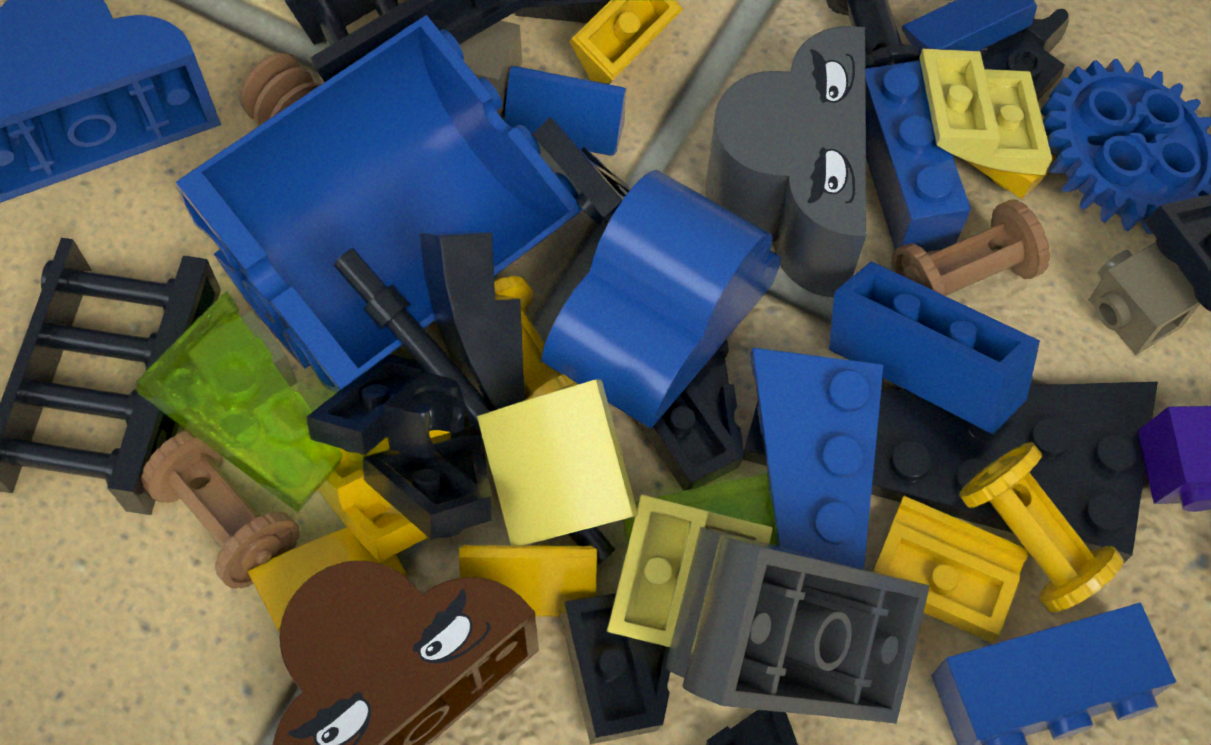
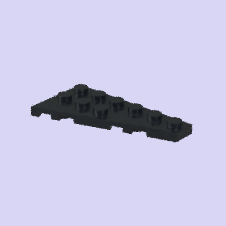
[743,381,1158,563]

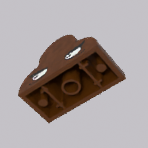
[273,561,539,745]

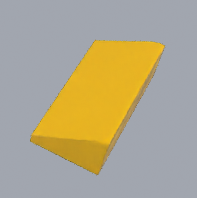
[569,0,683,84]
[458,545,597,617]

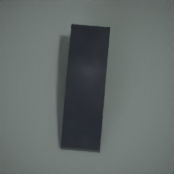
[420,231,525,410]

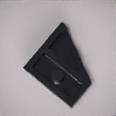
[532,117,631,225]
[636,339,745,494]
[363,426,492,540]
[559,593,670,744]

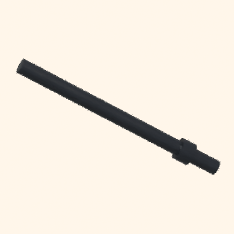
[333,248,616,566]

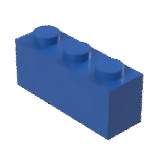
[865,61,971,252]
[829,261,1040,434]
[931,602,1176,745]

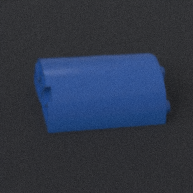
[176,15,583,392]

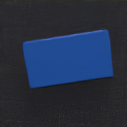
[902,0,1037,51]
[504,66,626,156]

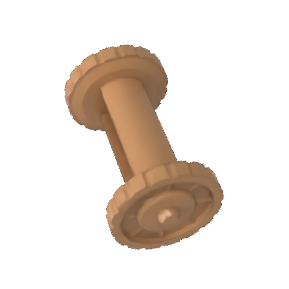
[891,199,1050,296]
[141,427,300,589]

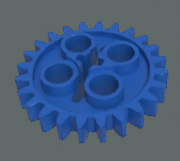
[1040,59,1211,234]

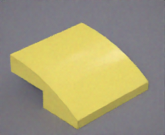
[919,49,1052,175]
[477,379,638,546]
[607,494,773,647]

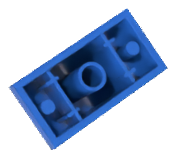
[0,0,221,203]
[541,170,781,429]

